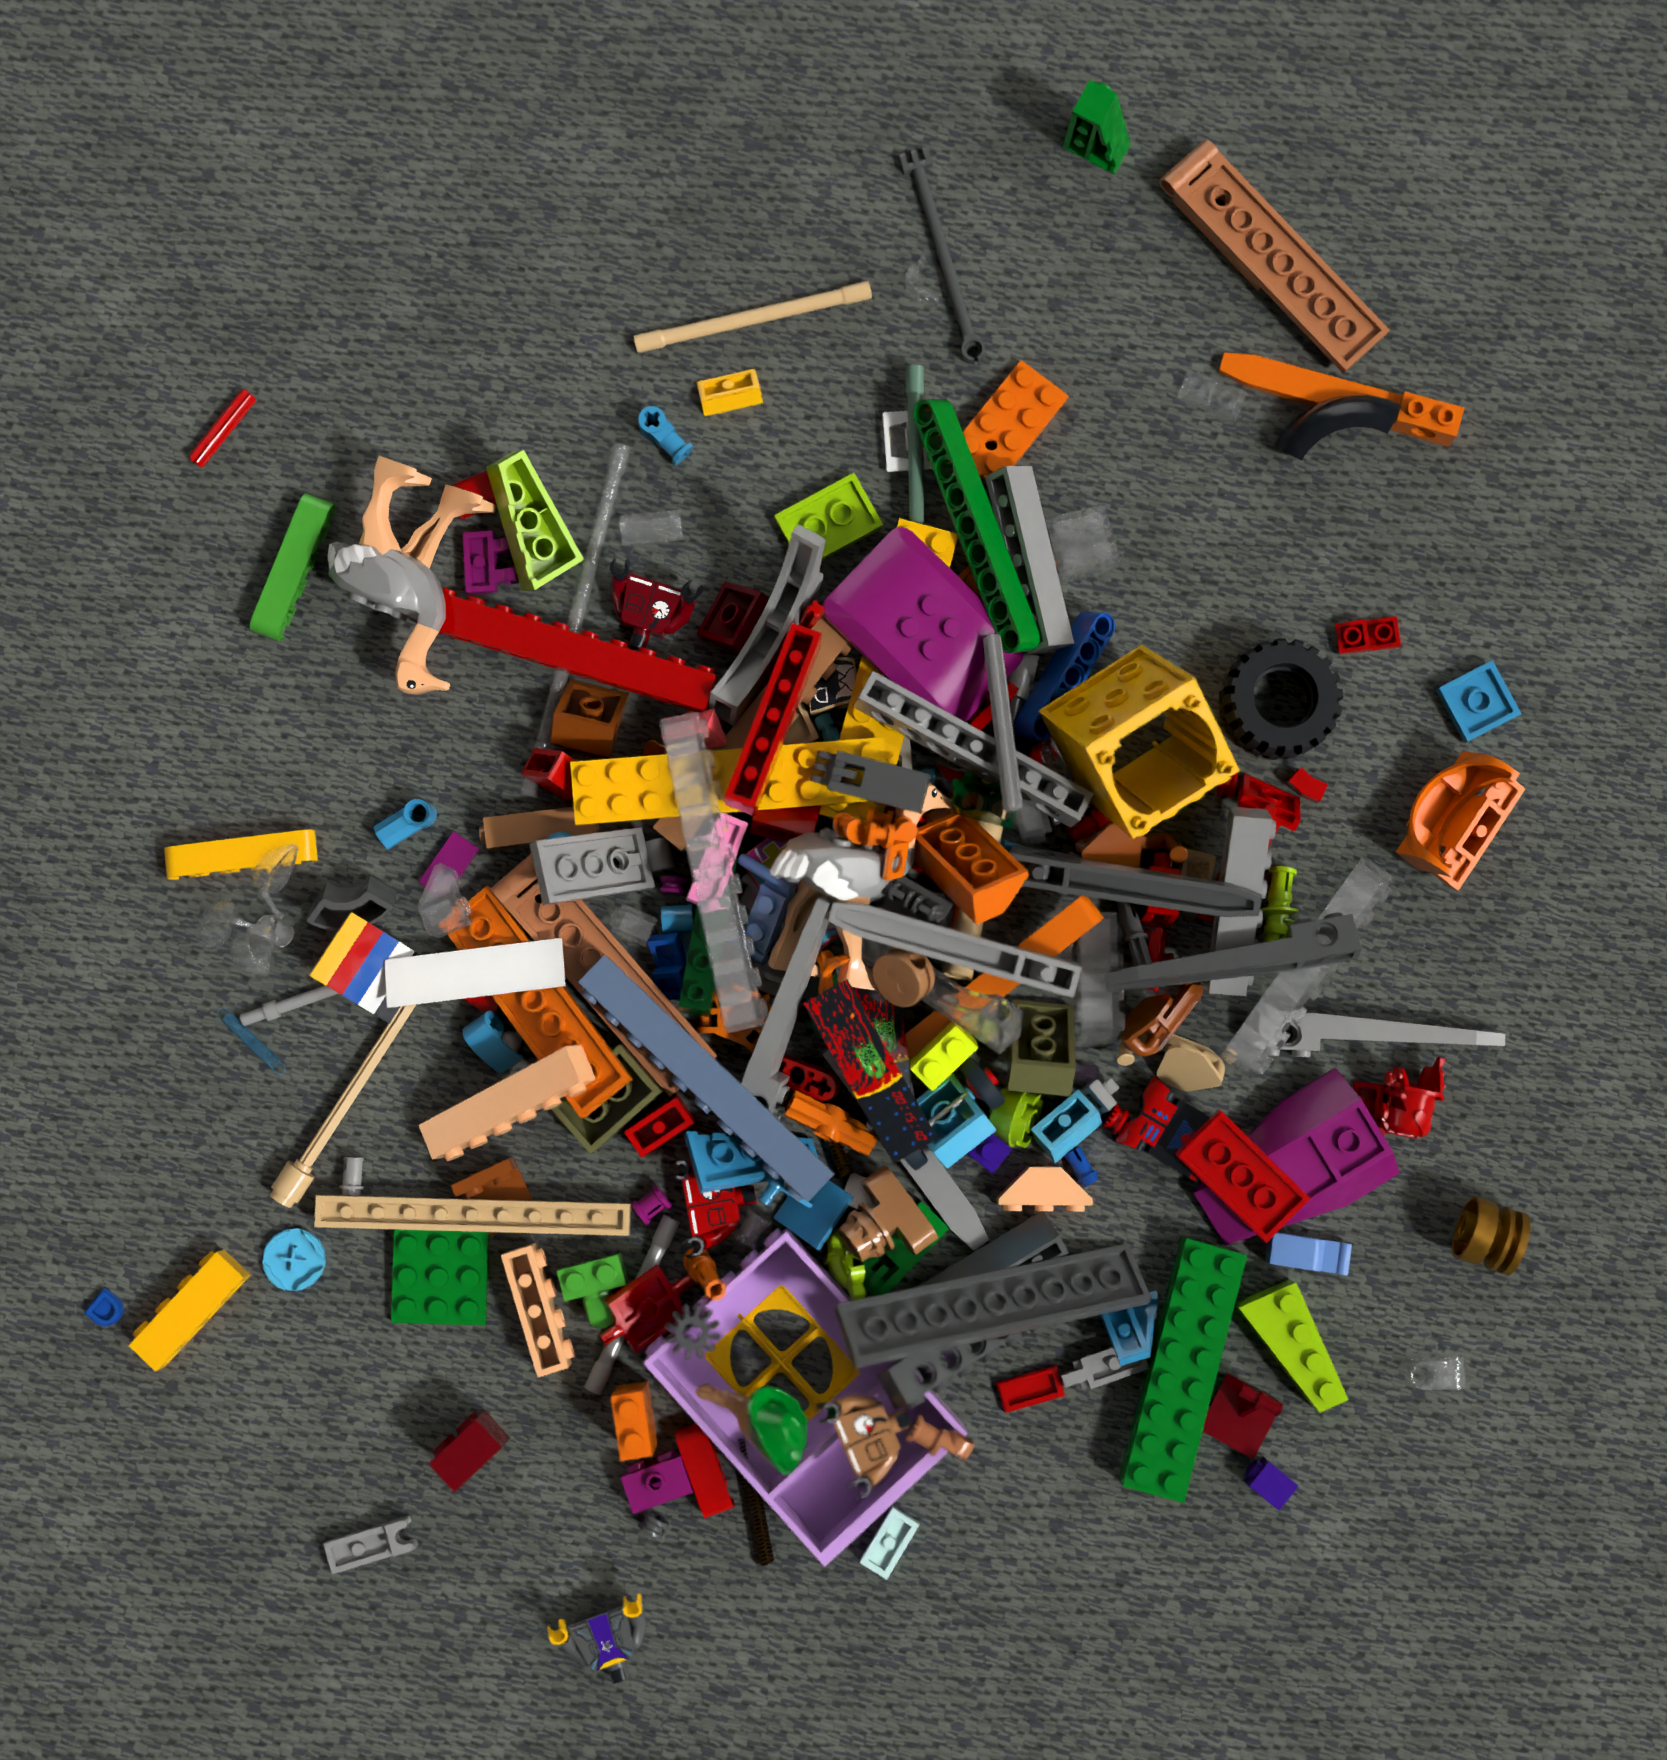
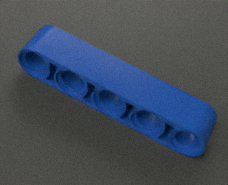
[1014,611,1115,742]

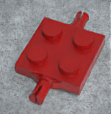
[599,1265,695,1354]

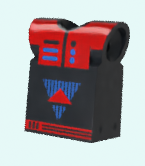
[1113,1075,1210,1183]

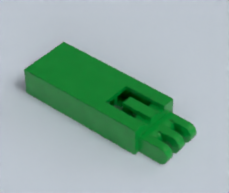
[847,1200,950,1298]

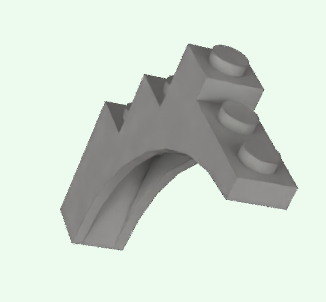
[708,525,826,726]

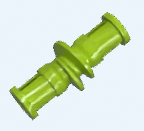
[1262,866,1299,942]

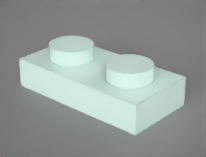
[860,1505,920,1580]

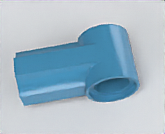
[373,799,437,850]

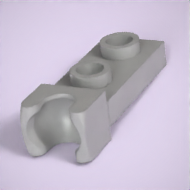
[323,1515,418,1574]

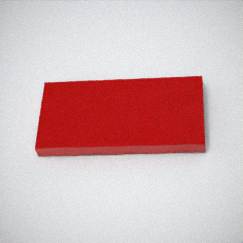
[1175,1109,1311,1243]

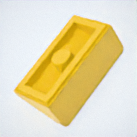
[696,369,763,416]

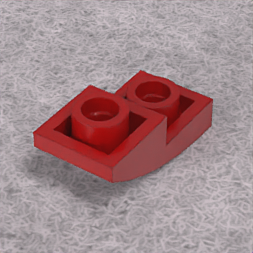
[1335,616,1401,655]

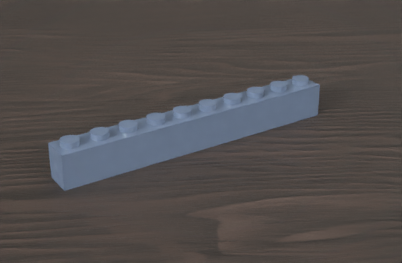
[578,955,835,1202]

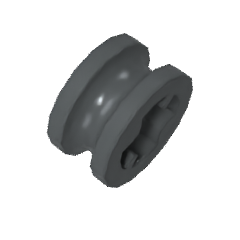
[637,1510,669,1539]

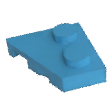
[1101,1290,1158,1366]

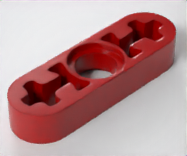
[779,1054,841,1101]

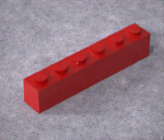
[724,623,822,816]

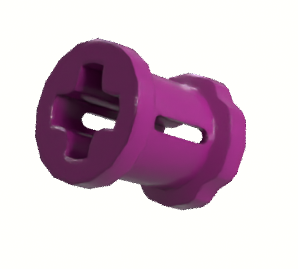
[631,1184,672,1225]

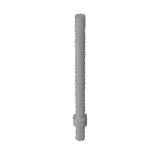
[240,985,339,1026]

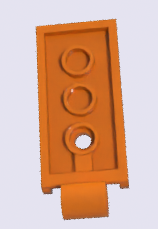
[963,360,1069,487]

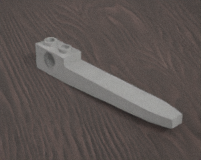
[741,896,835,1120]
[827,902,1082,998]
[1252,1011,1505,1057]
[821,1047,989,1251]

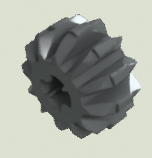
[666,1303,720,1359]

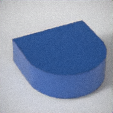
[84,1288,124,1326]

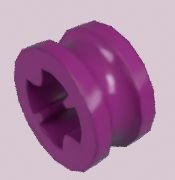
[659,876,688,895]

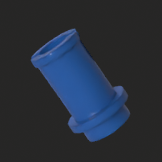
[1064,1146,1099,1188]

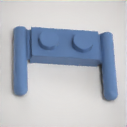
[724,853,796,965]

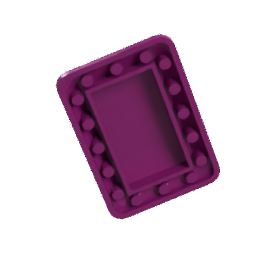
[823,527,1024,722]

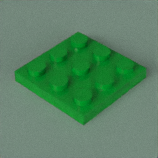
[391,1229,490,1325]

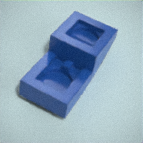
[647,933,687,1000]

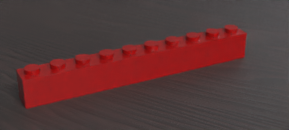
[416,587,720,712]

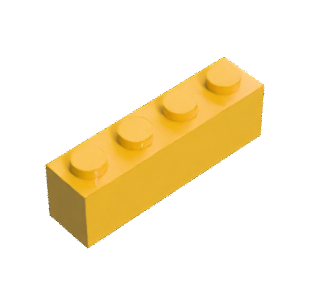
[128,1250,251,1372]

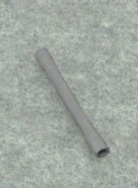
[584,1214,680,1395]

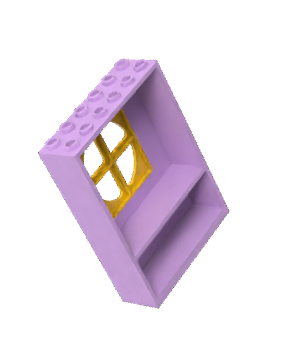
[643,1228,968,1567]

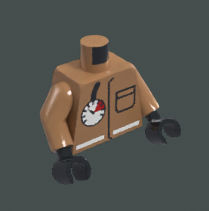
[816,1394,913,1500]

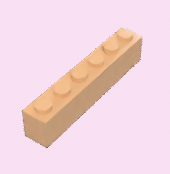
[418,1045,596,1161]

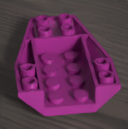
[1193,1068,1400,1245]

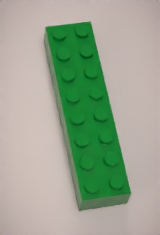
[1118,1236,1248,1503]

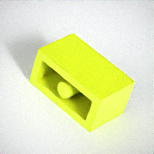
[910,1018,978,1092]

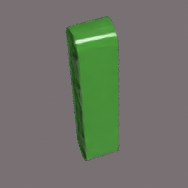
[250,493,336,642]

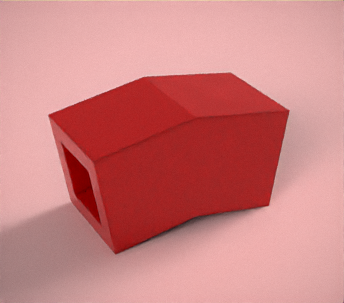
[1286,767,1328,803]

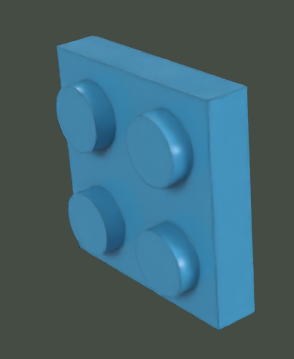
[1436,660,1521,743]

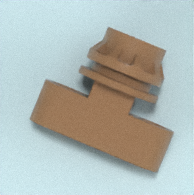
[838,1165,938,1263]

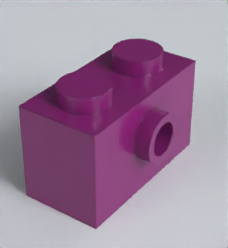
[621,1449,694,1514]

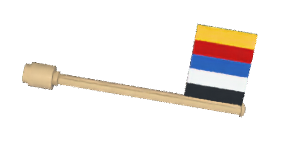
[270,912,420,1208]

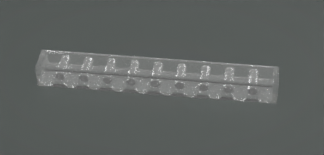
[659,712,768,1033]

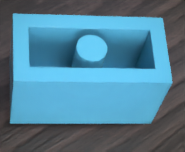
[1031,1089,1102,1163]

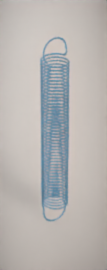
[217,1008,285,1075]

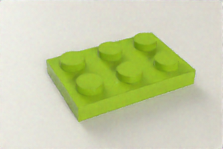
[774,473,883,560]

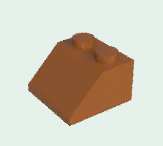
[550,679,629,758]

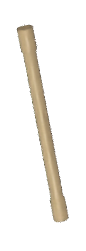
[633,281,872,353]

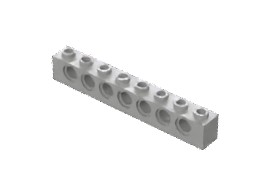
[853,671,1094,828]

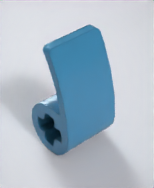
[661,904,694,961]
[463,1011,523,1073]

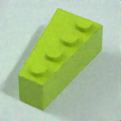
[486,450,584,591]
[1234,1279,1349,1413]

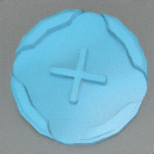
[262,1228,326,1291]

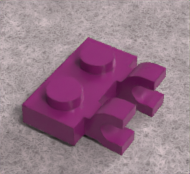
[463,530,520,595]

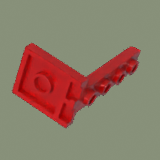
[1196,772,1301,924]

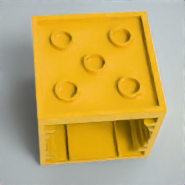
[1038,644,1240,839]

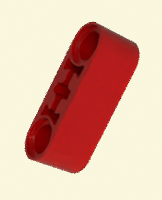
[674,1423,735,1518]

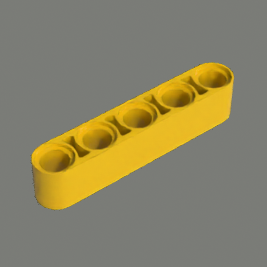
[164,830,318,880]

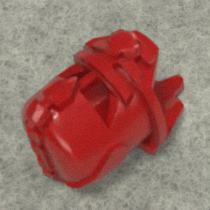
[1378,1057,1445,1139]

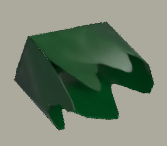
[951,772,1017,829]

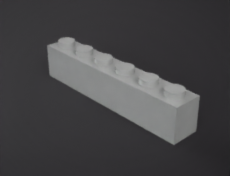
[985,466,1074,654]
[1205,807,1276,996]

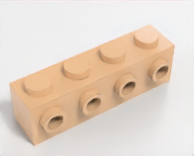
[501,1242,575,1377]

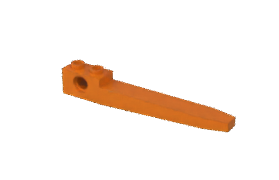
[1218,353,1464,447]

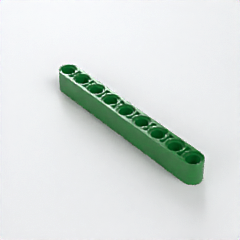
[913,399,1040,653]

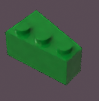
[1063,80,1131,175]

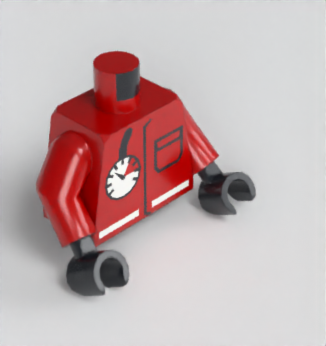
[669,1160,757,1258]

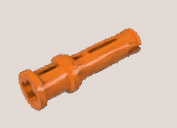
[683,1247,726,1300]

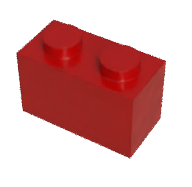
[624,1092,694,1158]

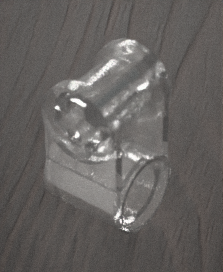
[1402,1354,1466,1390]

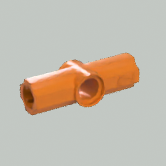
[783,1091,878,1156]

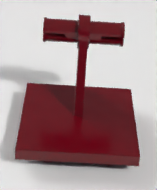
[1203,1372,1283,1460]

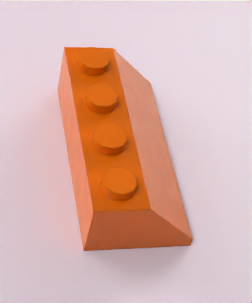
[914,813,1029,925]

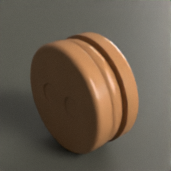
[873,947,935,1007]

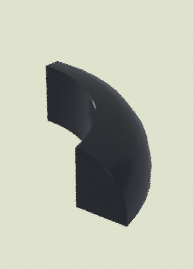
[1274,395,1401,461]

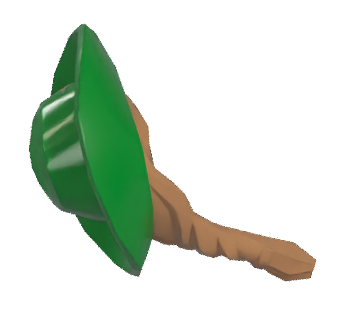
[696,1383,807,1475]

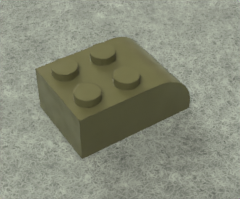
[1007,999,1076,1096]
[551,1044,664,1155]

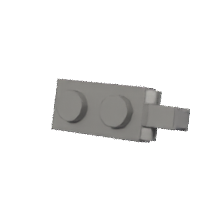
[1059,1346,1149,1390]

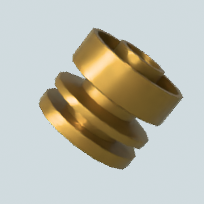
[1452,1196,1531,1276]

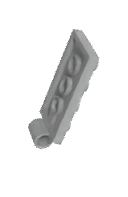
[530,827,675,905]

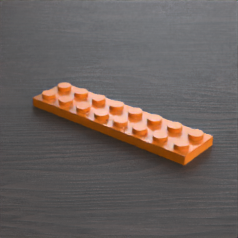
[440,885,633,1119]

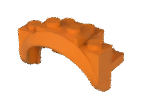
[1396,751,1525,891]

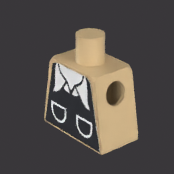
[809,657,857,716]

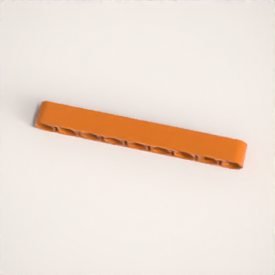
[905,896,1104,1063]

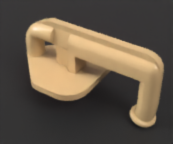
[1116,1031,1225,1092]

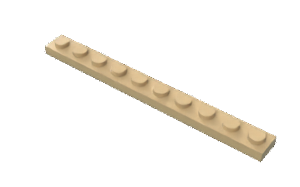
[314,1195,631,1236]

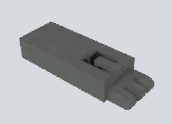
[809,750,931,814]

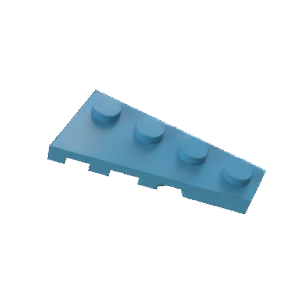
[684,1131,818,1194]

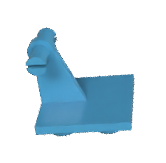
[759,1176,854,1251]

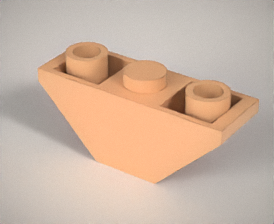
[996,1166,1093,1211]

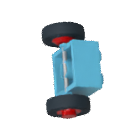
[904,1057,1005,1171]

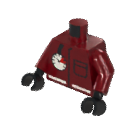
[610,557,704,650]

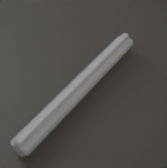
[983,634,1022,811]

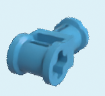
[638,406,694,466]

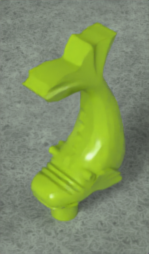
[824,1229,866,1301]

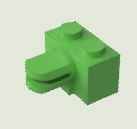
[557,1252,629,1329]

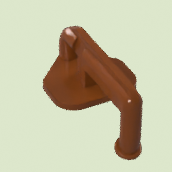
[1075,822,1188,868]
[1121,953,1203,1057]

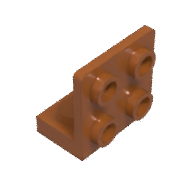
[451,1157,533,1237]

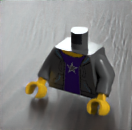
[547,1594,647,1684]

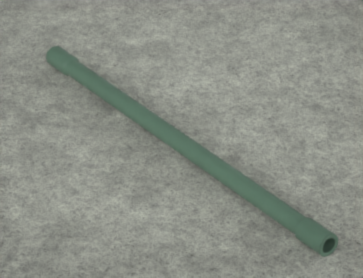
[906,365,924,525]

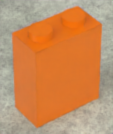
[611,1381,658,1461]

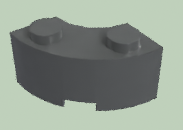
[306,875,397,931]

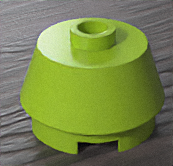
[989,1088,1043,1148]

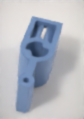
[1265,1232,1352,1276]

